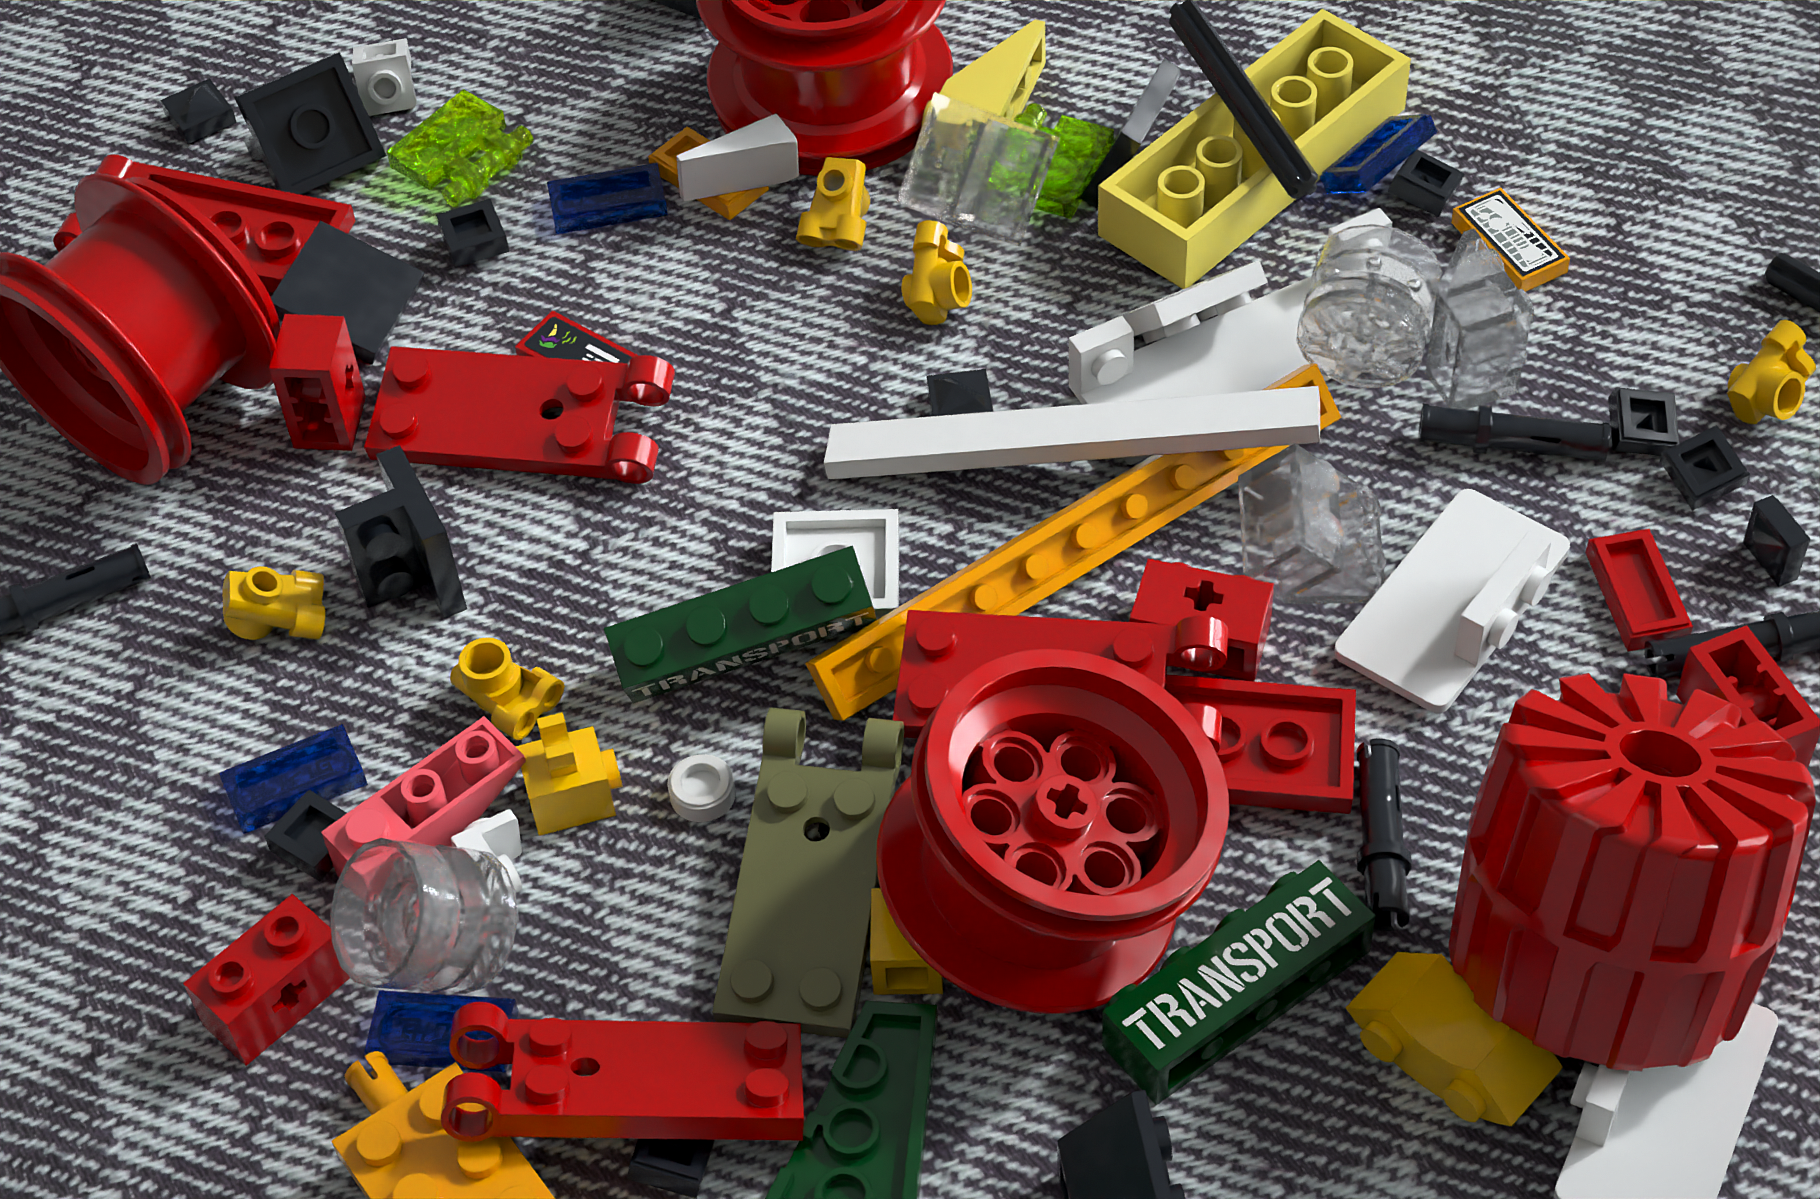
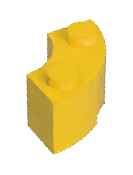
[1345,952,1563,1126]

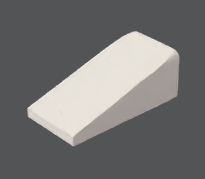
[676,114,799,201]

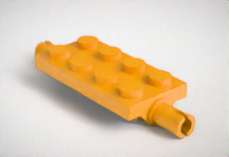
[331,1051,555,1199]

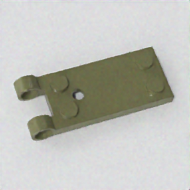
[712,707,904,1038]

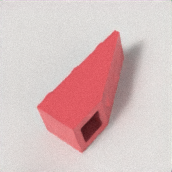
[321,716,526,917]

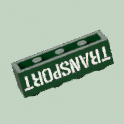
[604,545,877,704]
[1102,860,1376,1106]

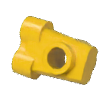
[796,157,870,251]
[901,220,972,325]
[1727,320,1816,424]
[222,566,325,640]
[450,638,565,740]

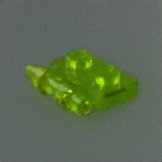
[386,89,534,207]
[982,103,1114,219]

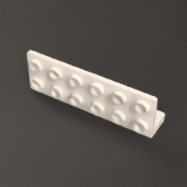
[1069,208,1438,465]

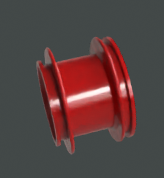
[696,0,953,176]
[0,173,280,485]
[876,649,1229,1014]

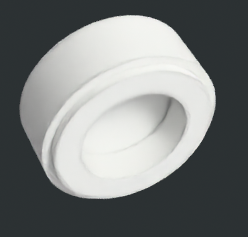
[668,754,736,822]

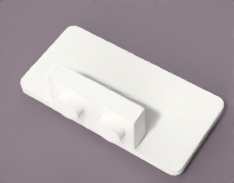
[1334,489,1570,713]
[1554,1003,1778,1199]

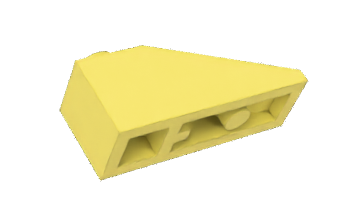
[922,20,1046,172]

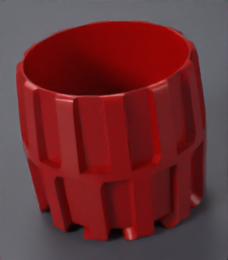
[1448,673,1816,1072]

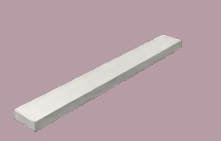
[824,386,1320,479]

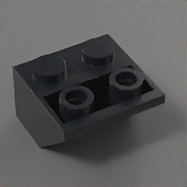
[1057,1090,1186,1199]

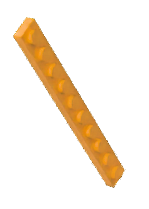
[805,363,1342,721]

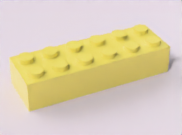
[1098,9,1411,289]

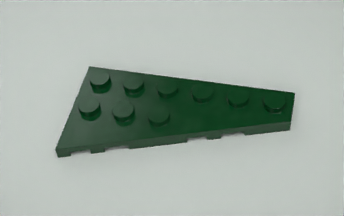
[765,1000,938,1199]

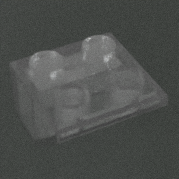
[896,92,1060,246]
[1425,228,1534,409]
[1238,443,1386,604]

